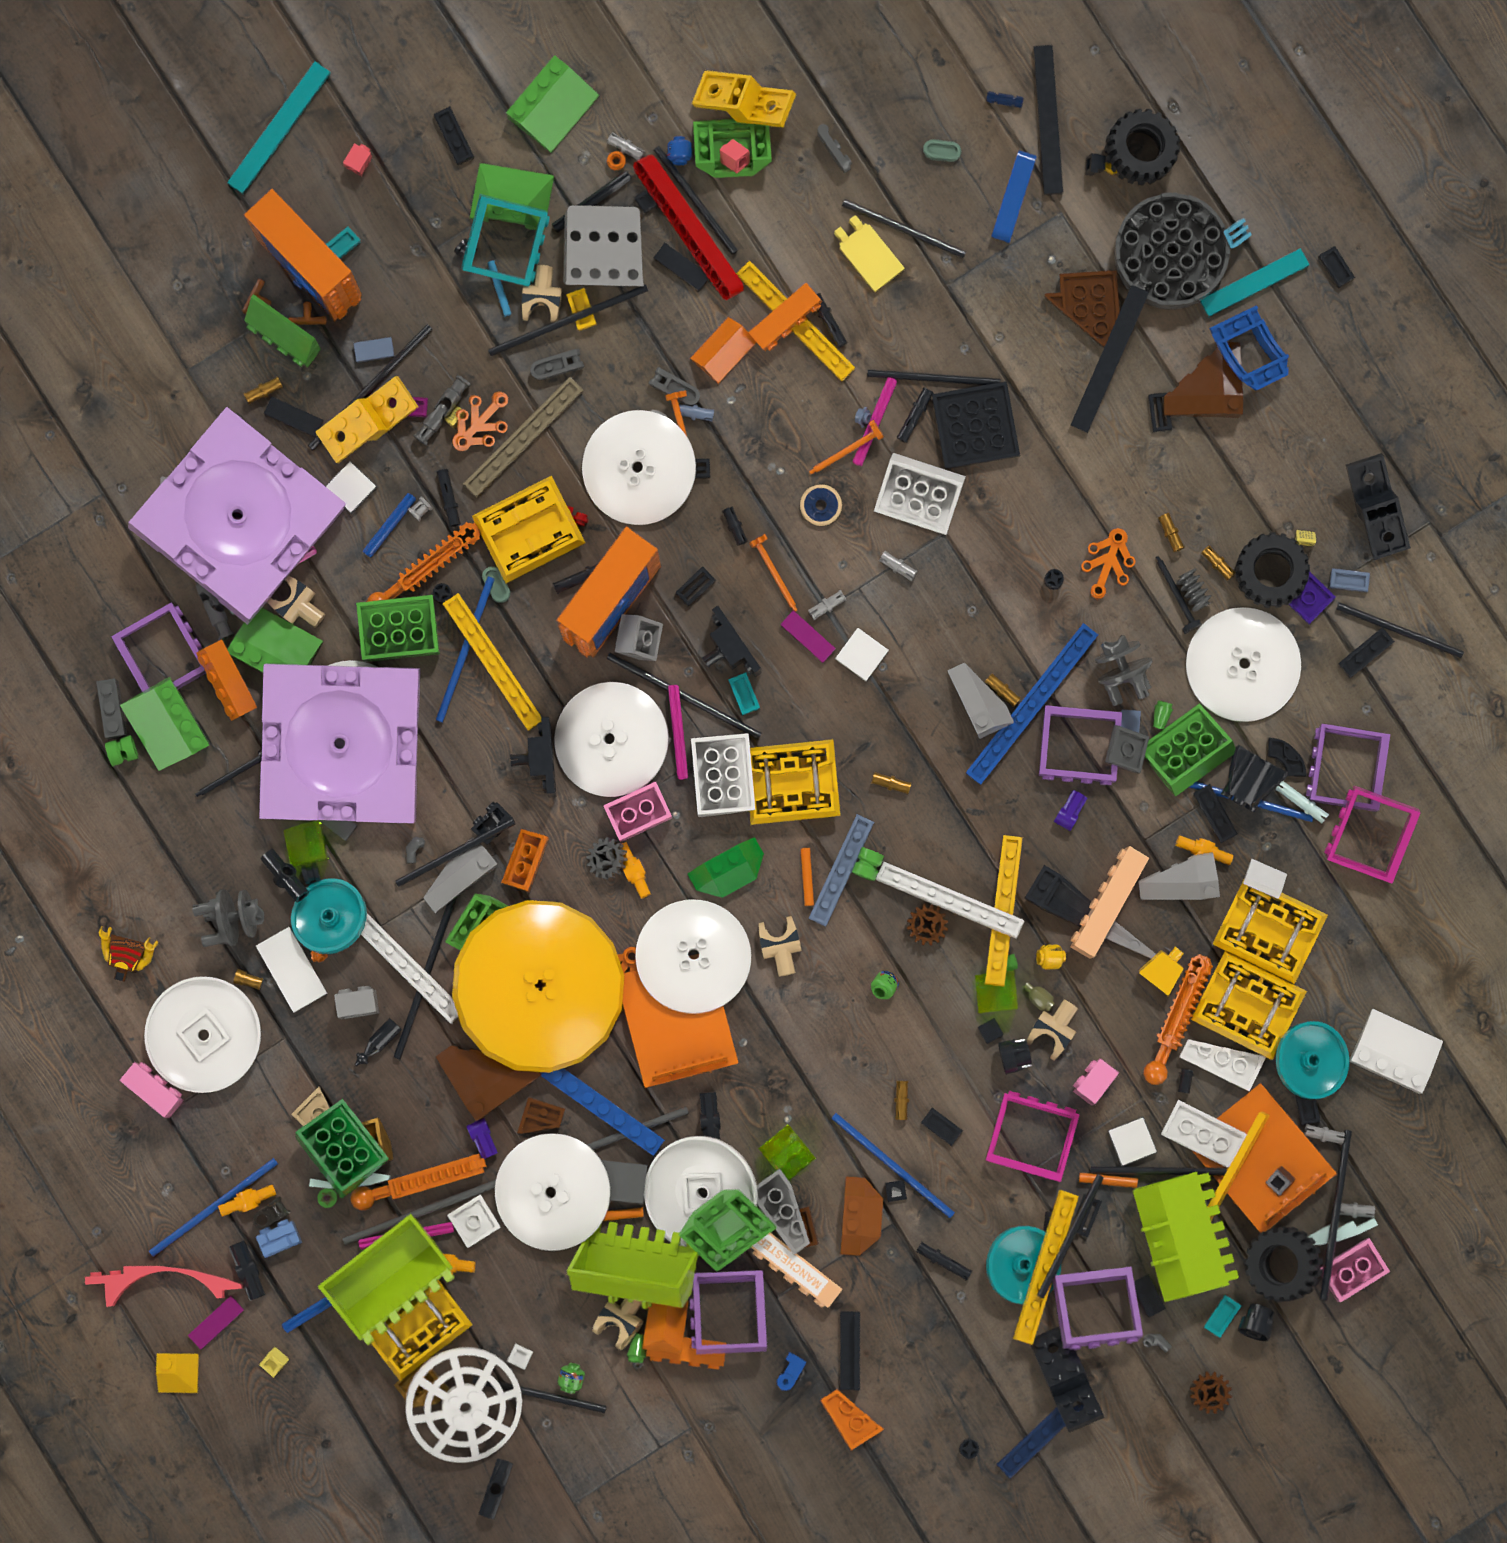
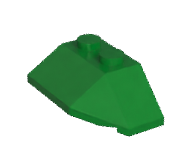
[688,837,764,898]

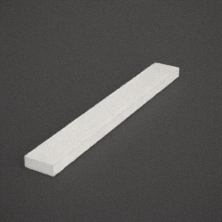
[876,862,1024,939]
[361,914,458,1024]

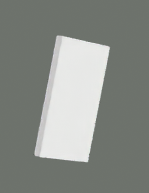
[256,927,328,1013]
[1161,1100,1247,1168]

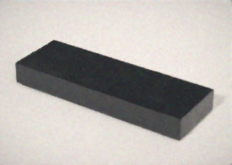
[433,107,474,166]
[653,243,709,291]
[264,397,324,437]
[1338,627,1395,678]
[1193,784,1238,843]

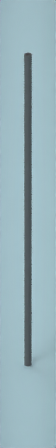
[342,1107,689,1245]

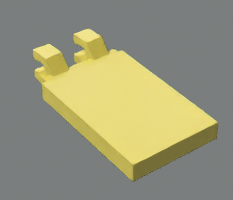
[834,215,905,292]

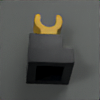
[1085,153,1118,176]

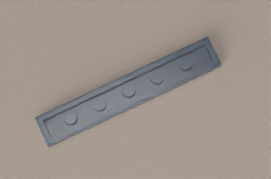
[808,814,874,927]

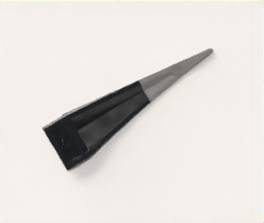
[1024,865,1156,959]

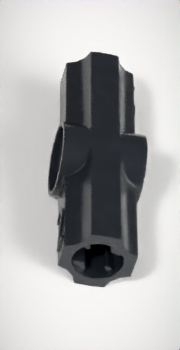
[261,849,309,903]
[700,1092,721,1140]
[229,1240,266,1301]
[478,1458,513,1520]

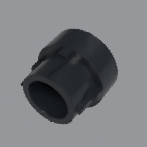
[998,1039,1032,1075]
[1238,1304,1275,1342]

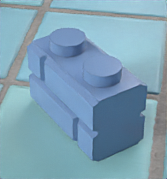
[256,1219,302,1258]

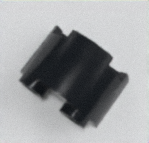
[471,801,513,845]

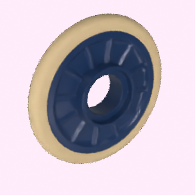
[800,484,842,526]

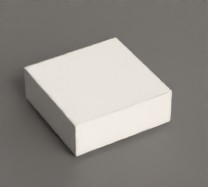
[507,1344,533,1370]

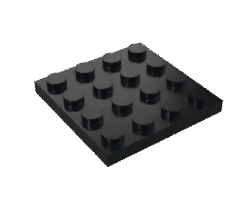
[932,381,1020,470]

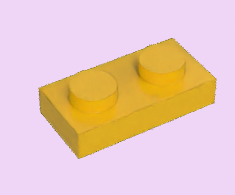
[567,288,597,331]

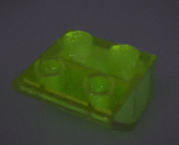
[283,820,329,867]
[975,970,1018,1014]
[758,1124,816,1181]

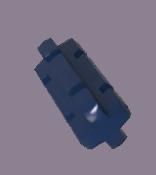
[986,91,1024,108]

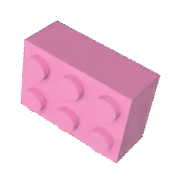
[604,781,672,842]
[1073,1059,1119,1106]
[120,1062,184,1118]
[1319,1238,1390,1302]

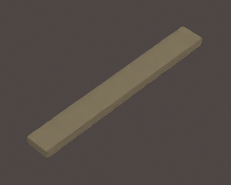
[463,377,584,498]

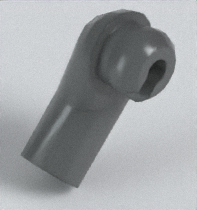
[406,837,425,864]
[1143,1333,1172,1353]

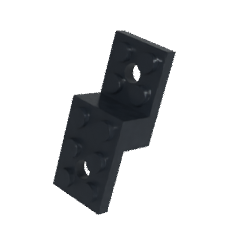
[1345,453,1411,560]
[1030,1326,1105,1433]

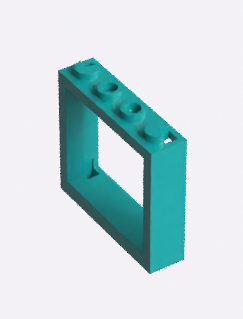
[461,194,550,287]

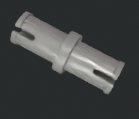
[607,132,645,160]
[879,551,918,581]
[808,590,846,620]
[1304,1124,1345,1145]
[1340,1202,1375,1218]

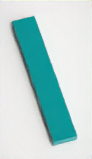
[1200,248,1310,318]

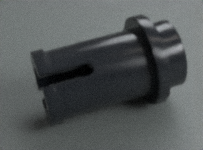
[1178,1069,1194,1093]

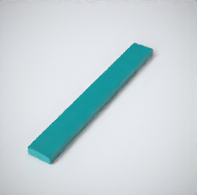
[227,62,331,194]

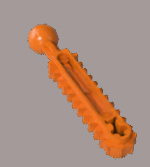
[367,522,480,602]
[1143,954,1213,1085]
[350,1154,486,1211]

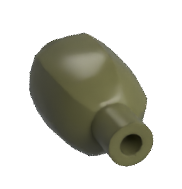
[1024,982,1056,1012]

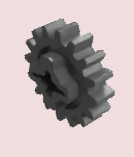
[586,837,628,880]

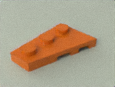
[820,1390,884,1450]

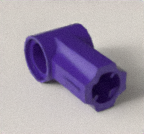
[1054,790,1087,831]
[467,1118,498,1159]

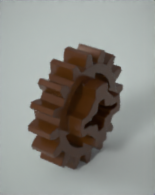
[907,904,948,946]
[1190,1371,1232,1414]

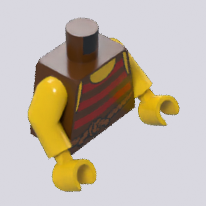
[99,926,158,982]

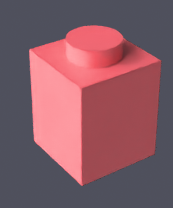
[720,139,750,174]
[343,143,372,176]

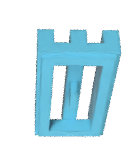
[1224,218,1251,248]

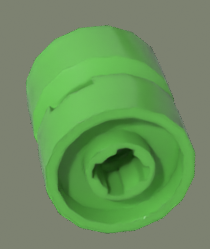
[105,735,138,767]
[852,847,885,881]

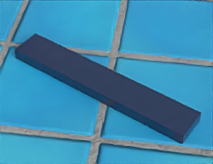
[996,1404,1084,1479]

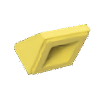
[444,406,465,429]
[1295,530,1316,547]
[259,1347,289,1378]

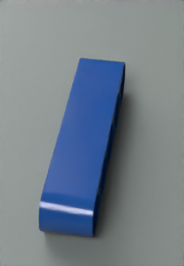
[991,150,1037,243]

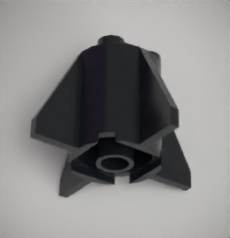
[1221,744,1288,813]

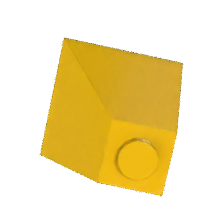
[156,1353,199,1393]

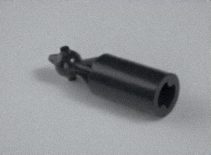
[355,1018,402,1066]

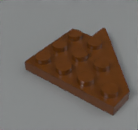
[1044,270,1120,348]

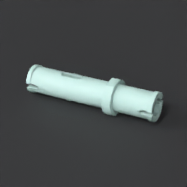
[1275,781,1329,824]

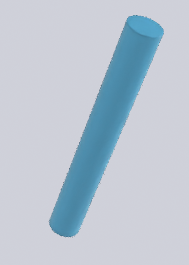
[487,261,511,316]

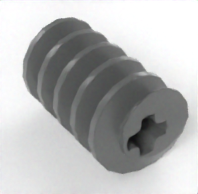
[1177,568,1214,612]

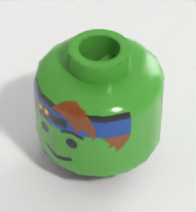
[871,971,899,999]
[558,1363,585,1393]

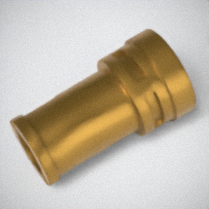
[233,969,263,990]

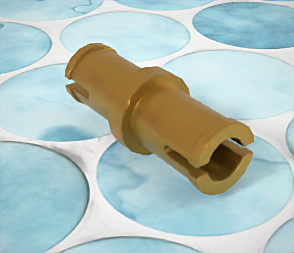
[244,377,283,404]
[1158,513,1185,552]
[1201,545,1236,581]
[985,673,1021,707]
[871,772,911,794]
[894,1081,909,1120]

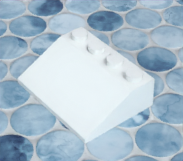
[874,453,966,535]
[691,733,755,817]
[1349,1009,1443,1094]

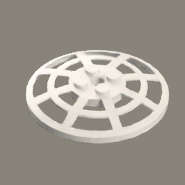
[405,1347,522,1463]

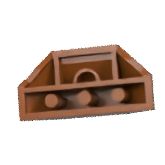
[840,1176,883,1255]

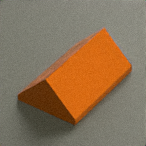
[690,317,757,384]
[501,829,549,893]
[643,1300,689,1354]

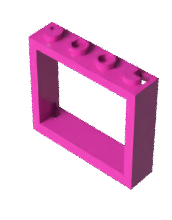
[1324,786,1421,884]
[985,1091,1080,1182]

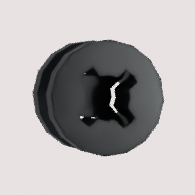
[454,238,478,260]
[1044,569,1064,590]
[433,583,453,604]
[301,862,321,885]
[959,1439,979,1459]

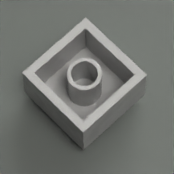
[615,614,663,661]
[334,986,379,1019]

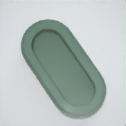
[923,139,961,162]
[482,566,510,603]

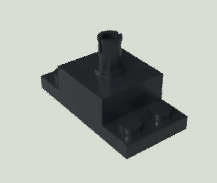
[702,606,761,677]
[510,717,557,798]

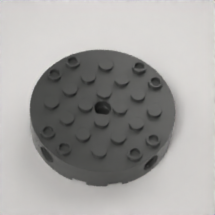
[1114,193,1230,309]

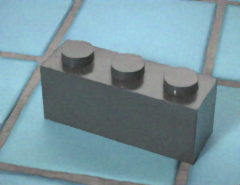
[96,678,127,740]

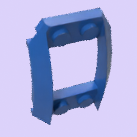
[1209,305,1289,391]

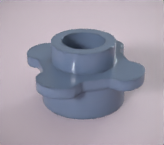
[855,407,871,428]

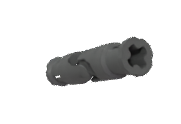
[413,374,471,446]
[195,581,235,641]

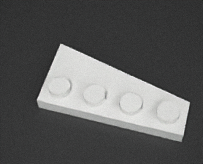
[1179,1040,1266,1091]

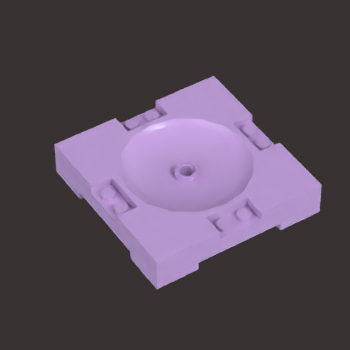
[128,407,346,625]
[259,663,420,823]

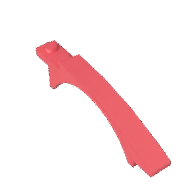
[85,1266,244,1307]

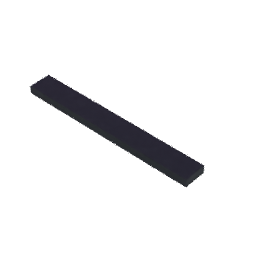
[1033,45,1063,195]
[1071,285,1149,433]

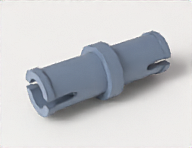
[679,404,714,422]

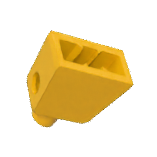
[1139,947,1184,995]

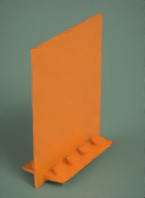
[623,954,738,1088]
[1192,1083,1337,1233]

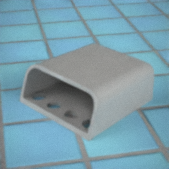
[563,206,644,286]

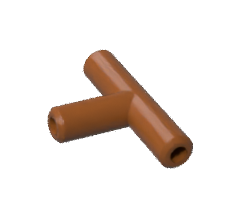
[242,278,272,314]
[288,302,327,325]

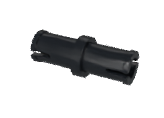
[722,506,748,546]

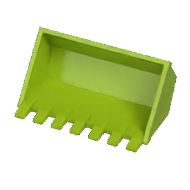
[1133,1172,1239,1302]
[318,1214,454,1345]
[567,1222,699,1309]

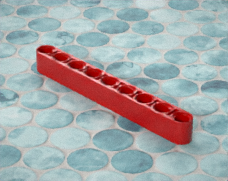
[633,154,744,300]

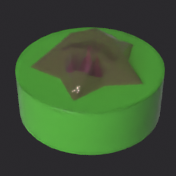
[317,1188,337,1208]

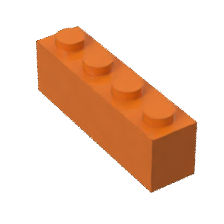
[748,283,822,351]
[196,639,257,721]
[646,1337,727,1370]

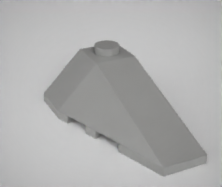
[948,663,1014,739]
[423,837,497,913]
[1138,852,1220,900]
[757,1169,810,1255]

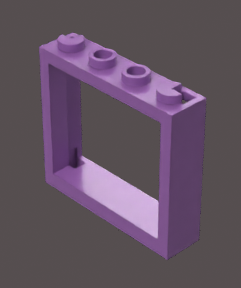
[111,603,206,692]
[1039,705,1122,785]
[1306,724,1390,812]
[1052,1267,1143,1350]
[690,1271,767,1354]

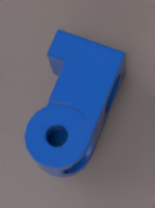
[777,1352,807,1390]

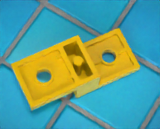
[692,71,796,127]
[316,376,419,463]

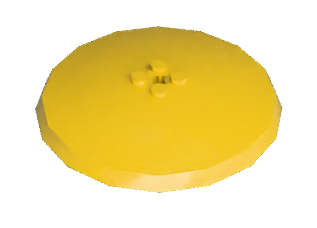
[452,900,624,1073]

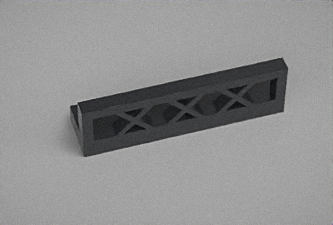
[840,1311,860,1390]

